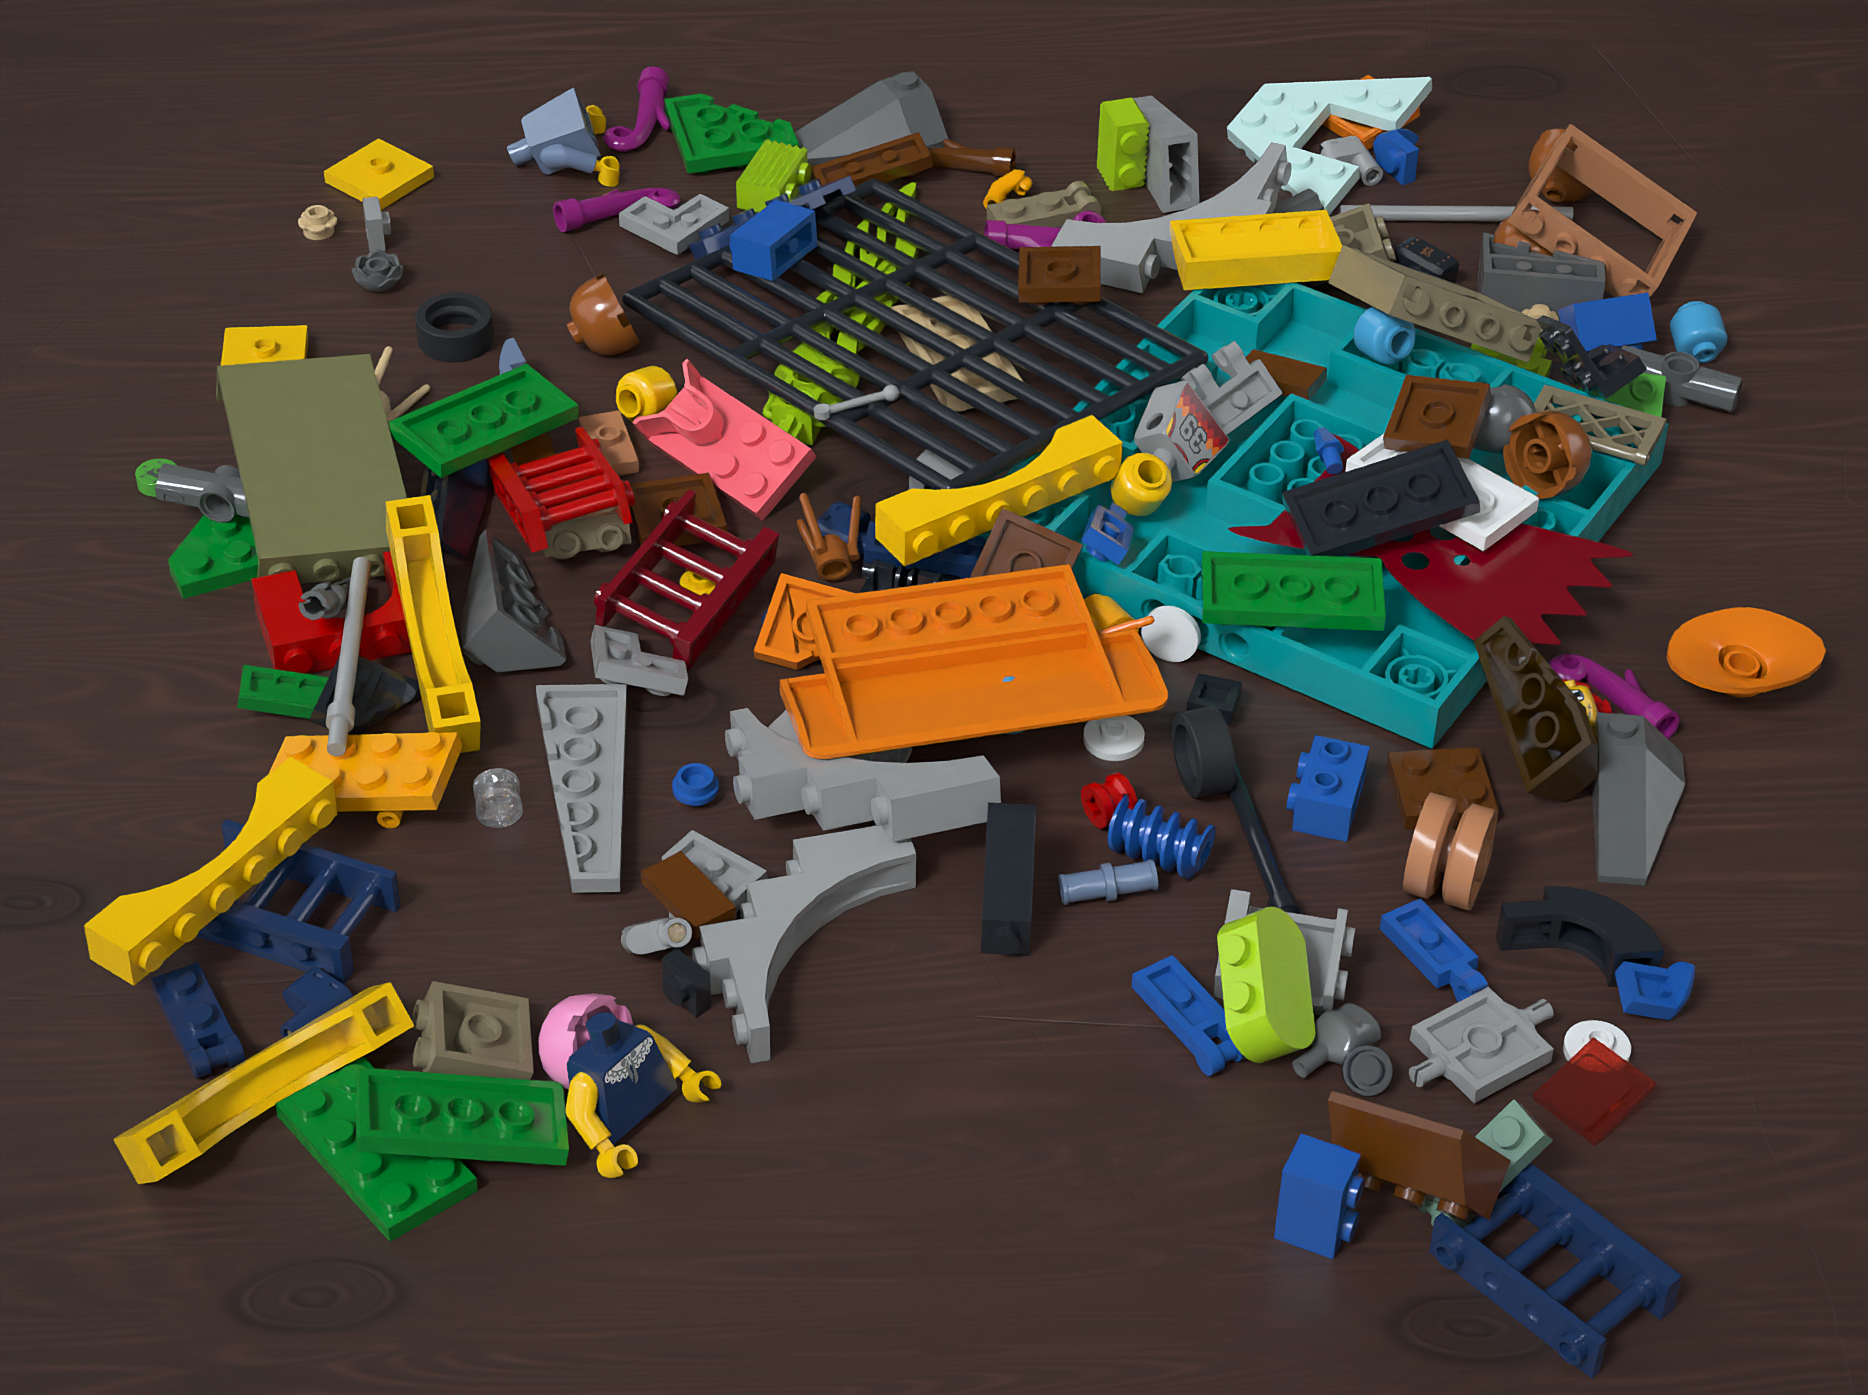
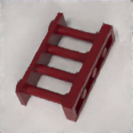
[593,489,779,672]

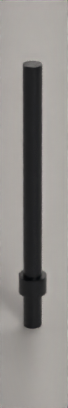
[1228,759,1300,914]

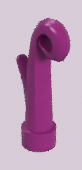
[603,67,671,152]
[553,188,681,232]
[984,210,1106,249]
[1548,654,1680,739]

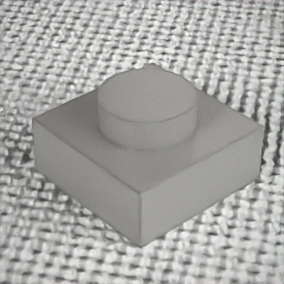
[362,197,391,252]

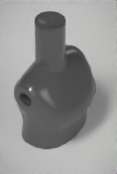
[1292,1003,1381,1078]

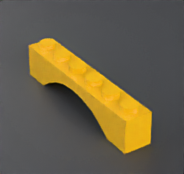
[875,415,1123,566]
[386,495,480,753]
[84,757,337,986]
[113,982,414,1184]

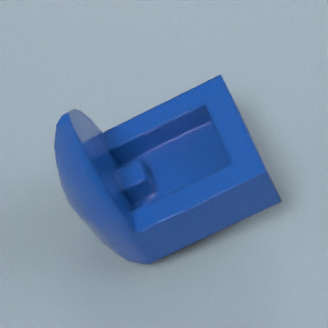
[1373,129,1419,185]
[1615,961,1696,1020]

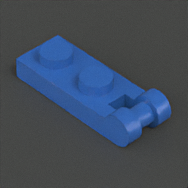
[1131,955,1246,1076]

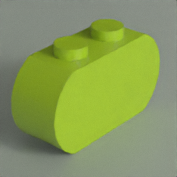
[1217,907,1316,1063]

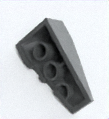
[794,71,948,165]
[459,530,566,672]
[1591,712,1685,886]

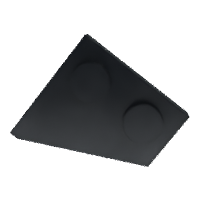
[309,655,420,735]

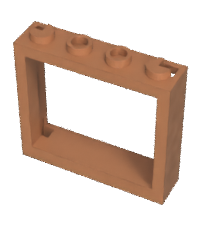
[1507,124,1697,297]

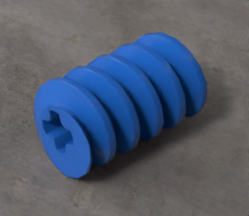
[1108,794,1216,879]

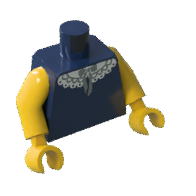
[565,1012,721,1178]

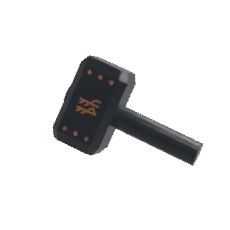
[1394,237,1459,283]

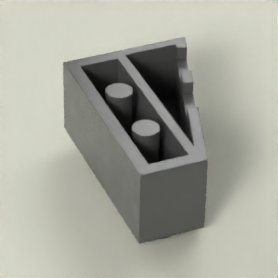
[1477,232,1605,320]

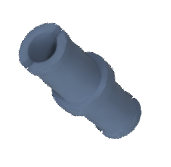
[1058,859,1158,905]

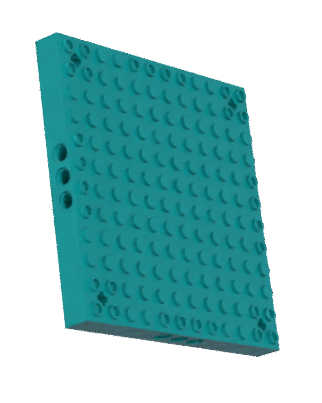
[978,283,1669,749]

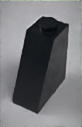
[981,802,1036,956]

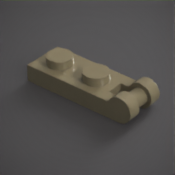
[987,181,1102,228]

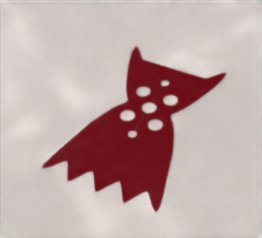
[1228,433,1633,645]

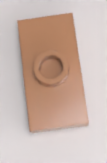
[579,410,639,476]

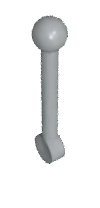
[813,385,899,420]

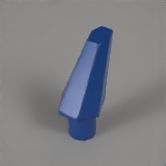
[1313,427,1344,474]

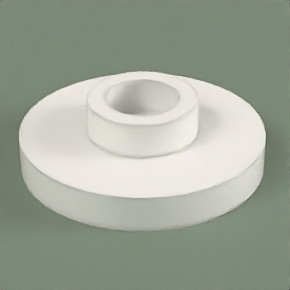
[1141,606,1201,662]
[1083,715,1145,761]
[1563,1020,1631,1076]

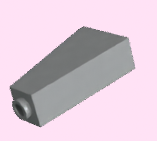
[1133,95,1199,213]

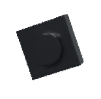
[1187,673,1242,725]
[662,948,711,1018]

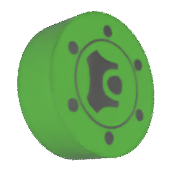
[135,458,177,497]

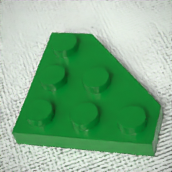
[664,93,799,174]
[168,515,258,599]

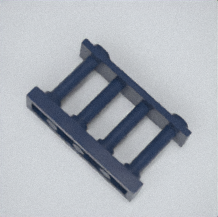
[197,819,400,984]
[1429,1162,1682,1379]

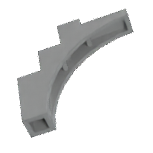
[1051,142,1292,293]
[725,708,1001,842]
[692,825,916,1063]

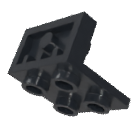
[1537,315,1647,399]

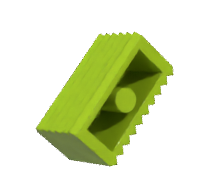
[1097,98,1150,191]
[736,139,812,213]

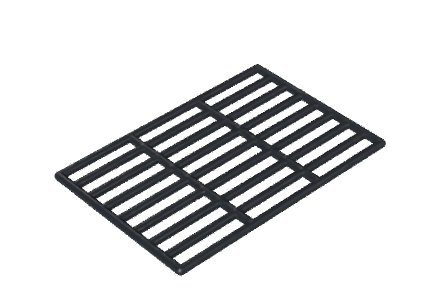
[622,178,1209,490]

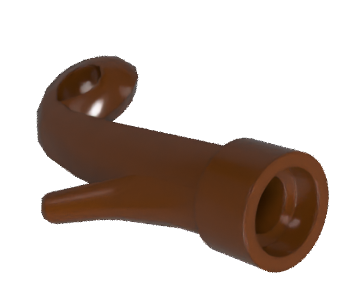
[902,139,1016,178]

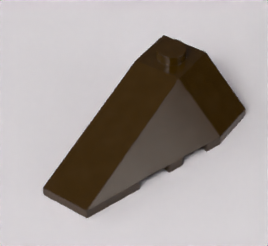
[1474,616,1598,802]

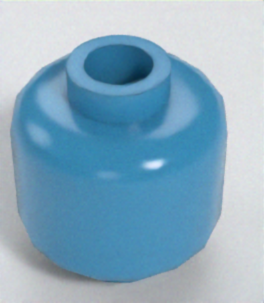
[1670,301,1728,363]
[1354,306,1416,365]

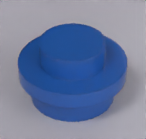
[672,763,719,806]

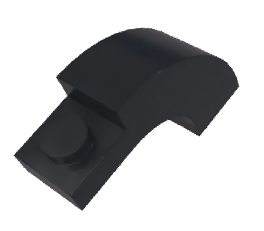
[1496,886,1664,987]

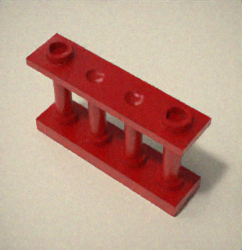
[486,426,635,553]

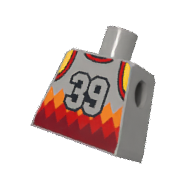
[1134,380,1230,482]

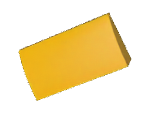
[1169,210,1342,290]

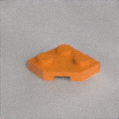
[754,573,856,670]

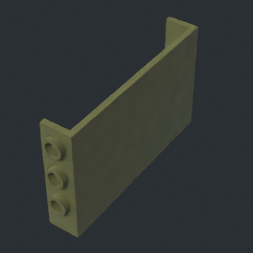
[216,354,407,584]

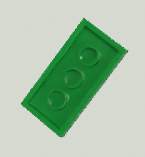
[389,364,579,478]
[1201,551,1386,631]
[275,1056,478,1242]
[355,1067,569,1166]

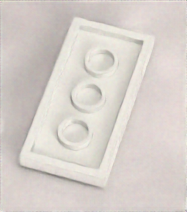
[1346,434,1539,551]

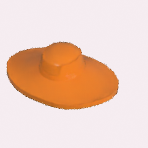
[1666,607,1826,698]

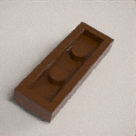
[811,132,933,186]

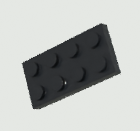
[1282,439,1480,557]

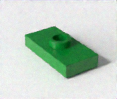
[237,664,329,719]

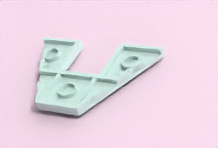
[1227,77,1432,215]

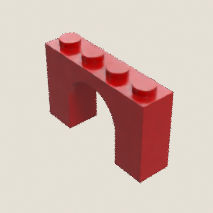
[251,551,412,674]

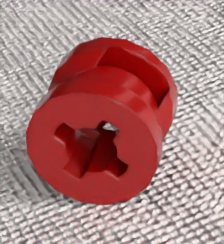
[1081,772,1137,829]

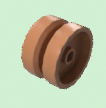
[1403,792,1498,911]

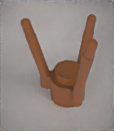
[797,493,862,581]

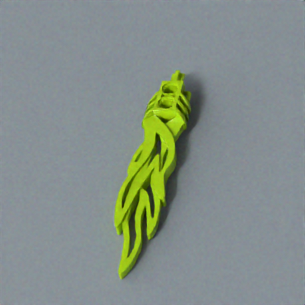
[762,182,918,445]

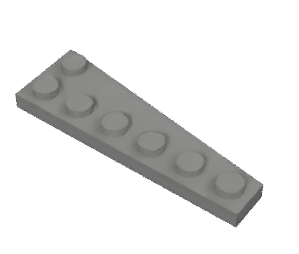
[536,684,627,893]

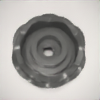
[352,249,403,293]

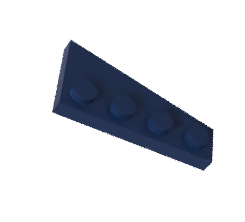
[689,176,856,259]

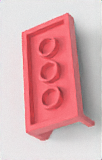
[632,359,817,521]

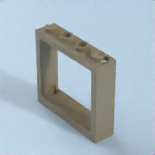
[1328,245,1542,362]

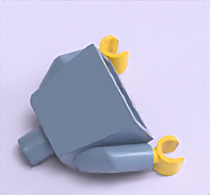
[507,88,620,187]

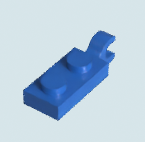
[1081,502,1135,565]
[1380,898,1488,1002]

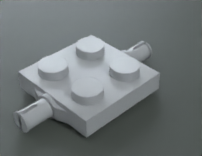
[1409,987,1554,1103]

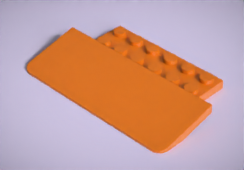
[780,564,1168,759]

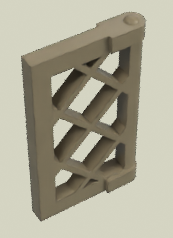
[1534,385,1667,466]

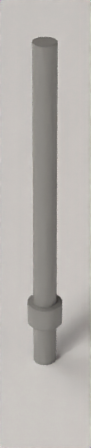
[1339,205,1573,222]
[326,557,371,756]

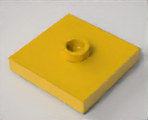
[324,138,434,210]
[221,325,309,366]

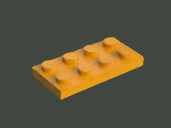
[269,732,463,812]

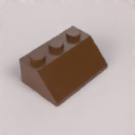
[1328,1091,1511,1221]

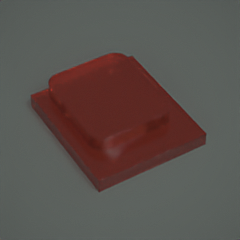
[1533,1037,1656,1146]

